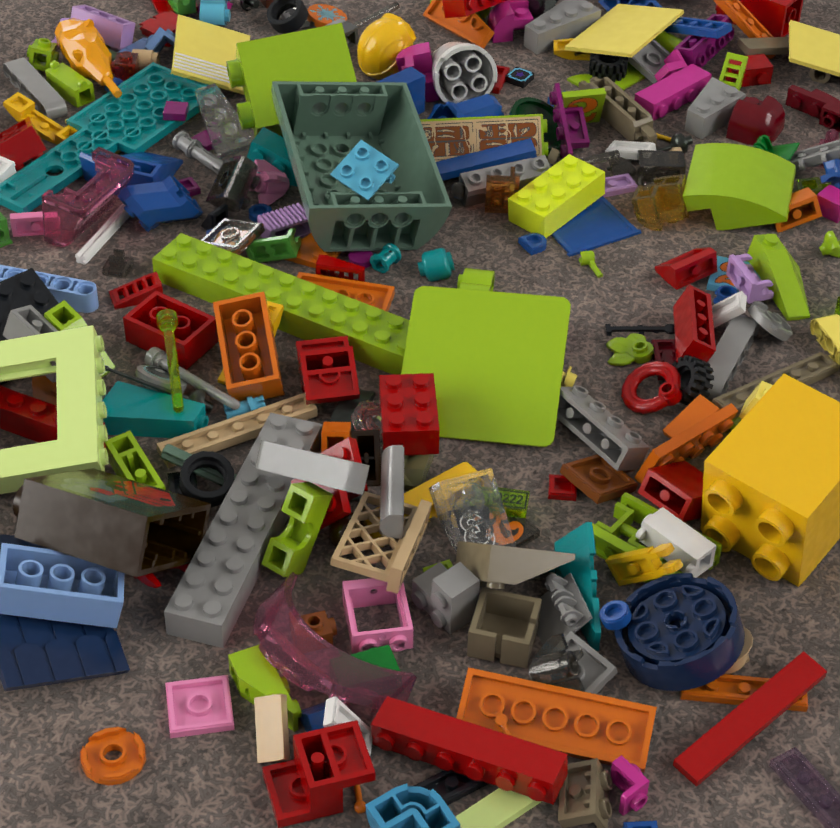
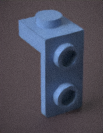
[145,27,175,52]

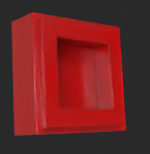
[548,474,577,501]

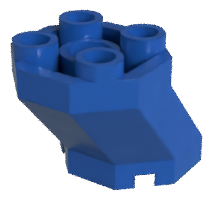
[427,94,504,119]
[118,175,204,232]

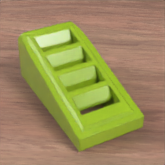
[719,52,748,91]

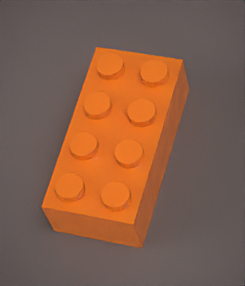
[213,291,285,401]

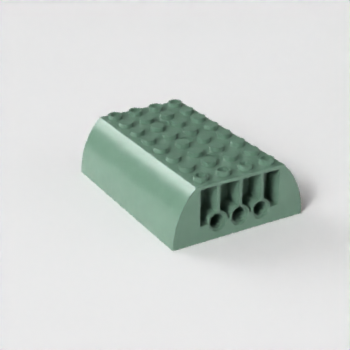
[271,81,452,252]

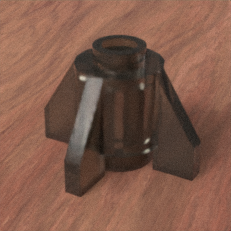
[529,633,585,692]

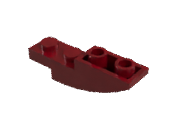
[785,85,840,133]

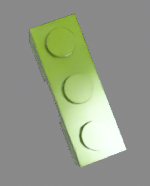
[261,482,333,577]

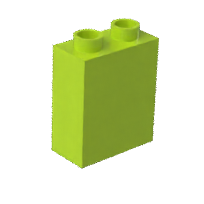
[226,23,357,137]

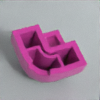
[488,0,534,43]
[396,42,439,102]

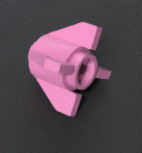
[247,159,290,206]

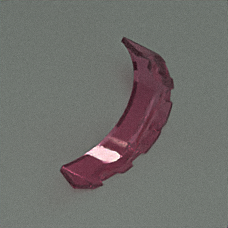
[253,572,417,713]

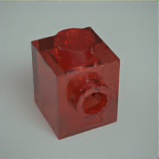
[111,51,140,81]

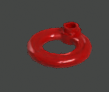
[621,361,682,414]

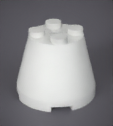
[432,42,498,103]

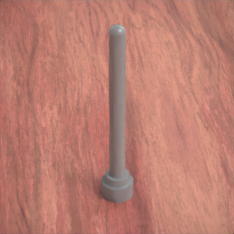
[144,347,240,410]

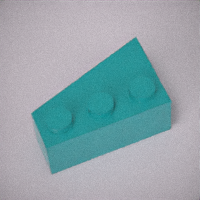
[241,127,298,187]

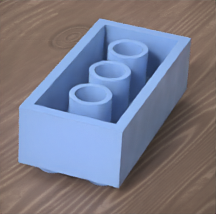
[0,543,125,628]

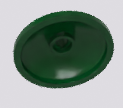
[509,97,561,155]

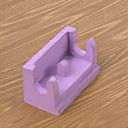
[726,254,774,304]

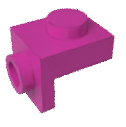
[654,49,687,81]
[610,755,649,816]

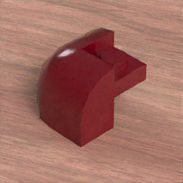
[726,95,785,145]

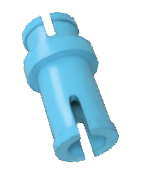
[223,395,266,419]

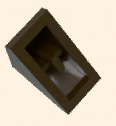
[351,430,381,486]

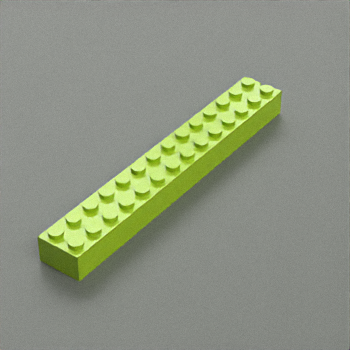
[152,233,410,374]

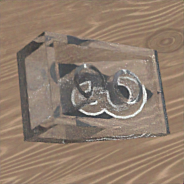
[429,467,516,554]

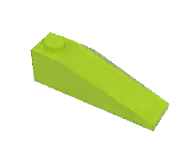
[747,234,810,321]

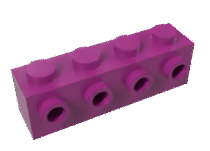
[674,14,735,68]

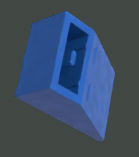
[110,152,183,193]

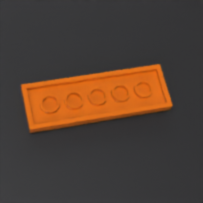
[456,667,657,773]

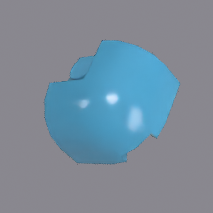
[365,783,460,828]

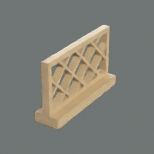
[330,491,432,594]

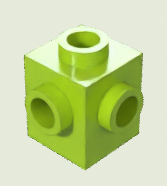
[27,38,59,71]

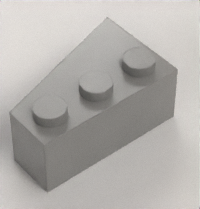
[684,77,746,139]

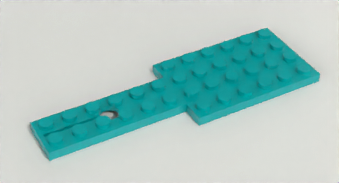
[0,62,221,213]

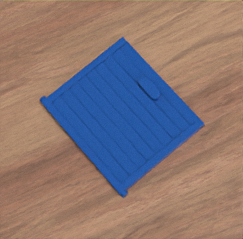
[551,196,642,257]

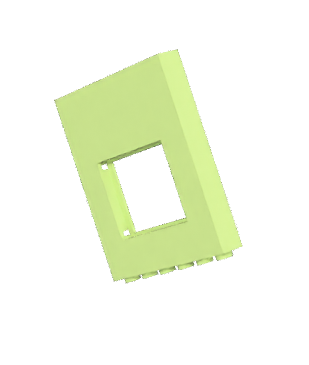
[0,325,109,494]

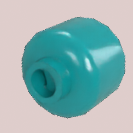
[418,248,455,282]

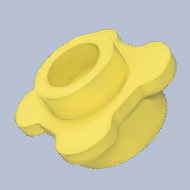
[561,366,577,387]

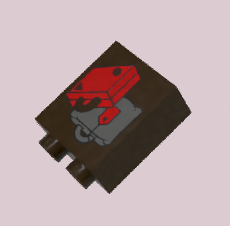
[13,468,211,577]

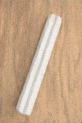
[75,204,130,265]

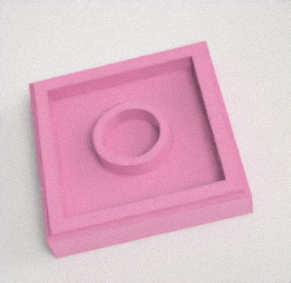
[165,675,235,738]

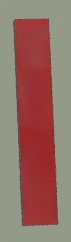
[673,651,827,787]

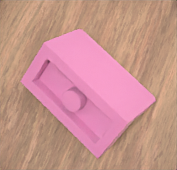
[10,210,62,237]

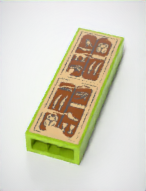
[420,114,548,162]

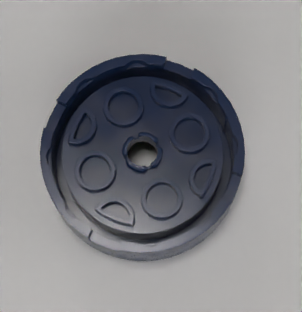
[614,573,745,691]

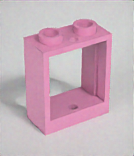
[342,578,414,654]

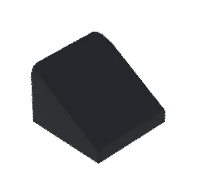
[201,203,229,230]

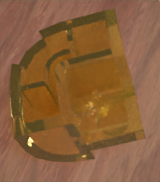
[631,174,690,231]

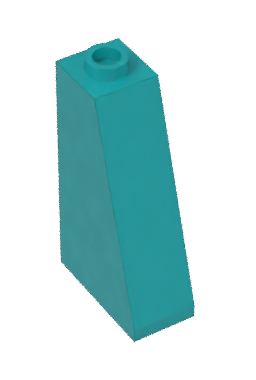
[102,381,209,438]

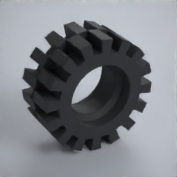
[589,53,628,82]
[672,355,714,406]

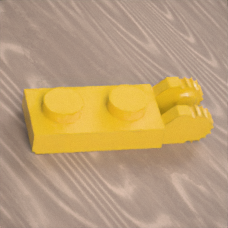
[605,543,683,586]

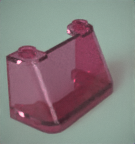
[42,147,134,247]

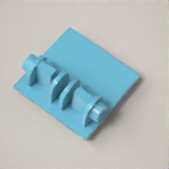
[330,140,399,201]

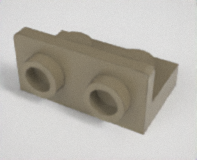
[558,758,613,828]

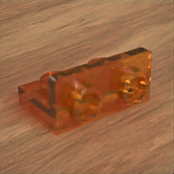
[485,167,520,213]

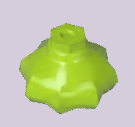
[819,231,840,258]

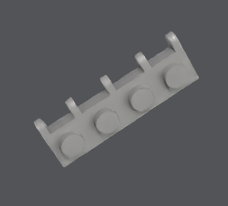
[790,139,840,172]

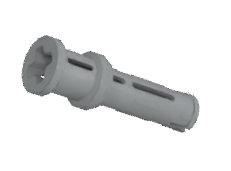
[172,131,229,176]

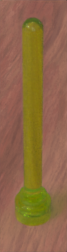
[156,309,184,413]

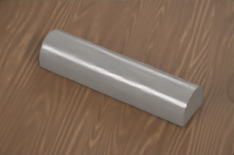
[380,445,404,539]

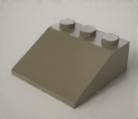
[455,541,575,589]

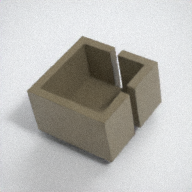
[467,587,542,669]

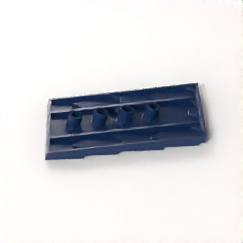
[0,534,130,691]

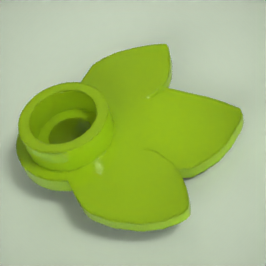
[606,333,654,366]

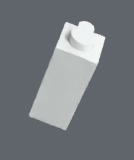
[636,507,717,578]

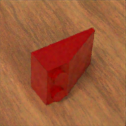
[0,117,47,171]

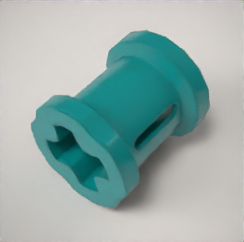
[370,243,402,273]

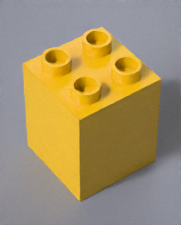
[701,374,840,587]

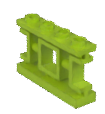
[592,492,722,583]

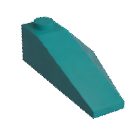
[549,522,601,651]

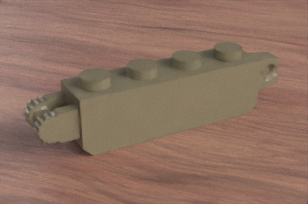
[578,77,657,145]

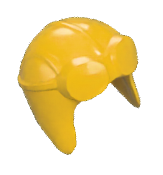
[357,13,416,80]

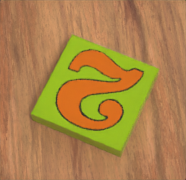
[561,88,606,123]

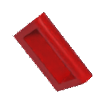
[655,247,718,290]

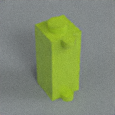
[45,60,95,108]

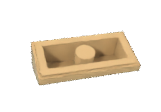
[254,694,290,763]

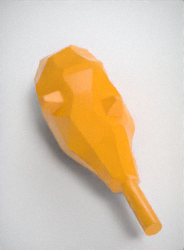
[55,18,122,98]

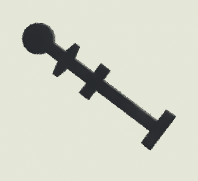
[605,324,675,336]

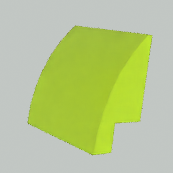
[683,143,796,231]

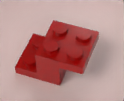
[296,336,360,405]
[291,437,368,530]
[262,720,376,828]

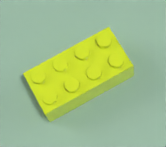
[508,154,605,238]

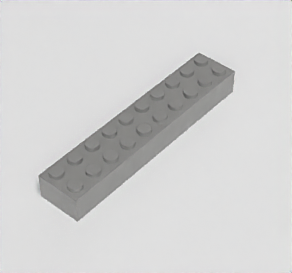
[164,413,323,648]

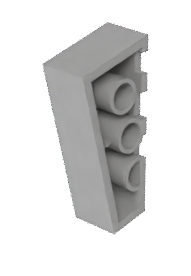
[524,0,601,55]

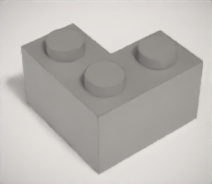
[411,562,480,634]

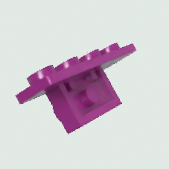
[549,83,590,159]

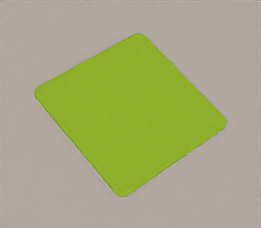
[401,286,571,447]

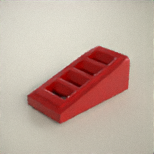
[316,254,365,282]
[109,272,163,310]

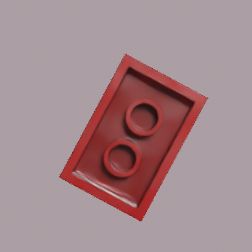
[123,291,219,370]
[379,373,440,455]

